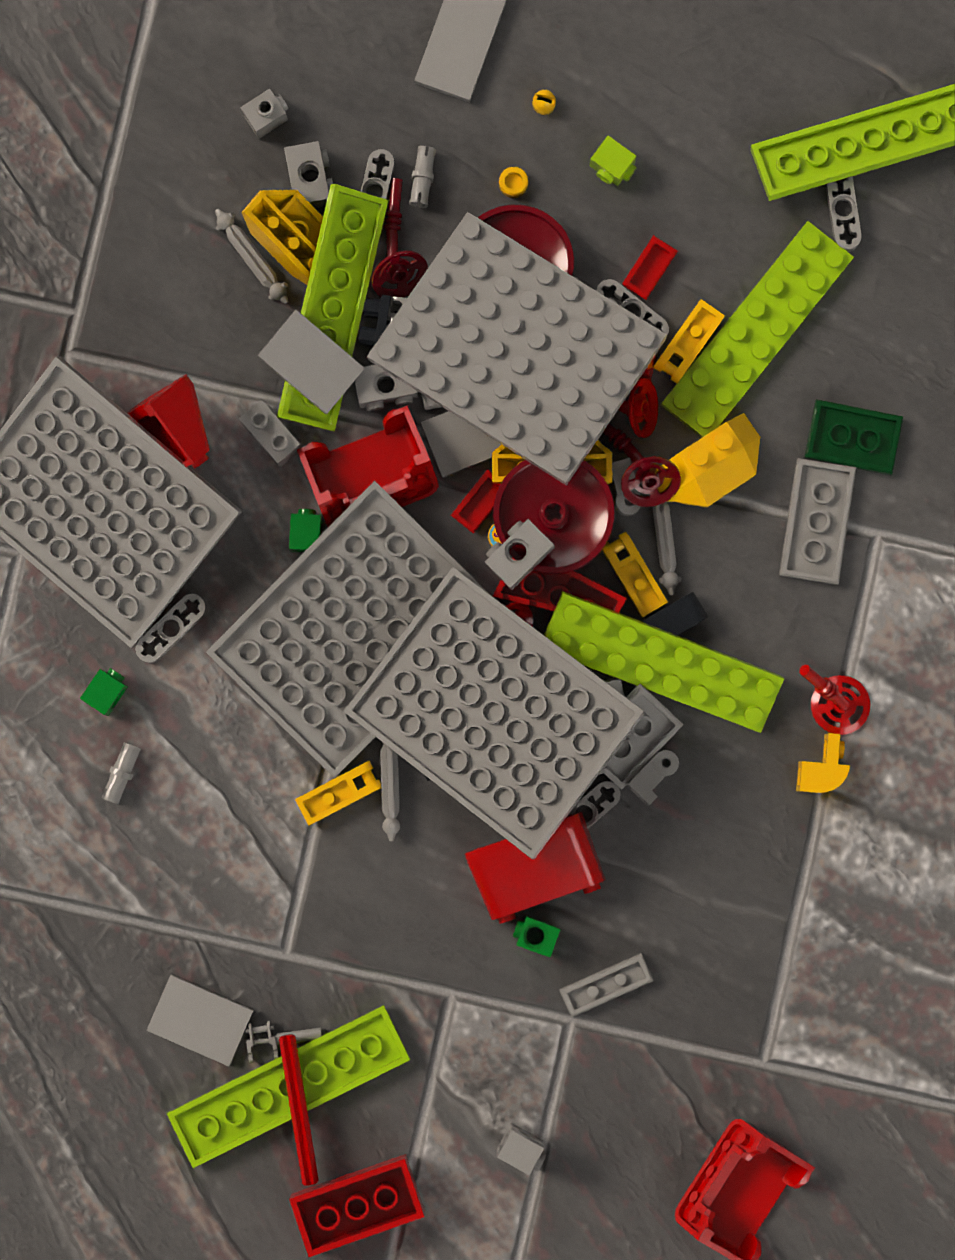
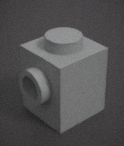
[240,88,289,139]

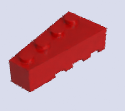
[493,557,627,613]

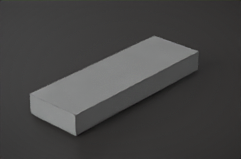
[559,953,654,1018]

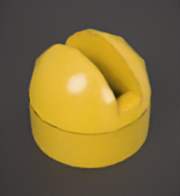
[532,90,556,115]

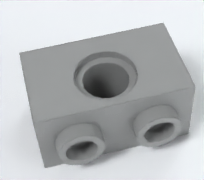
[284,141,333,208]
[355,365,418,411]
[239,399,301,468]
[485,519,555,590]
[497,1123,546,1175]

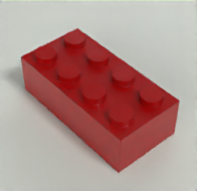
[289,1154,425,1257]

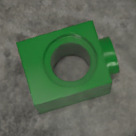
[289,509,322,553]
[80,668,128,716]
[512,916,560,958]

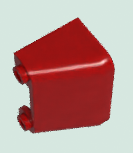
[127,374,210,469]
[297,406,439,527]
[464,811,606,924]
[675,1119,815,1260]

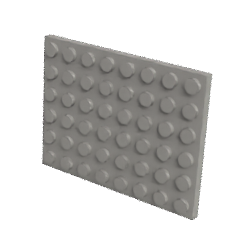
[367,212,667,485]
[0,356,242,648]
[206,481,489,778]
[344,567,645,859]

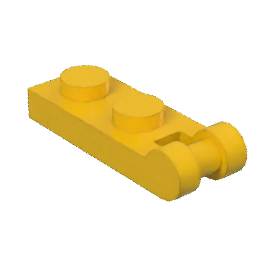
[653,299,725,384]
[602,531,668,618]
[295,760,382,826]

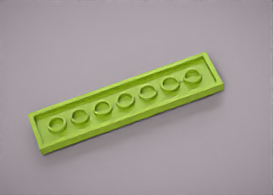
[751,84,955,201]
[277,184,388,432]
[661,221,854,438]
[544,591,784,733]
[167,1005,411,1168]

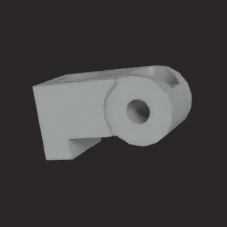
[612,458,641,516]
[626,750,679,806]

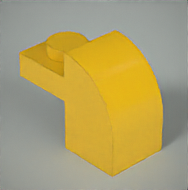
[796,733,850,793]

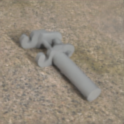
[246,1021,322,1063]

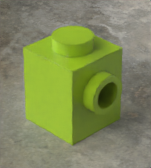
[589,136,637,186]

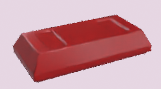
[621,235,678,300]
[450,469,500,534]

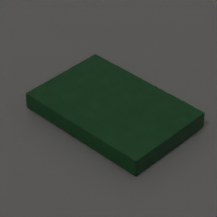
[804,399,903,476]

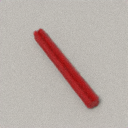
[279,1034,319,1186]

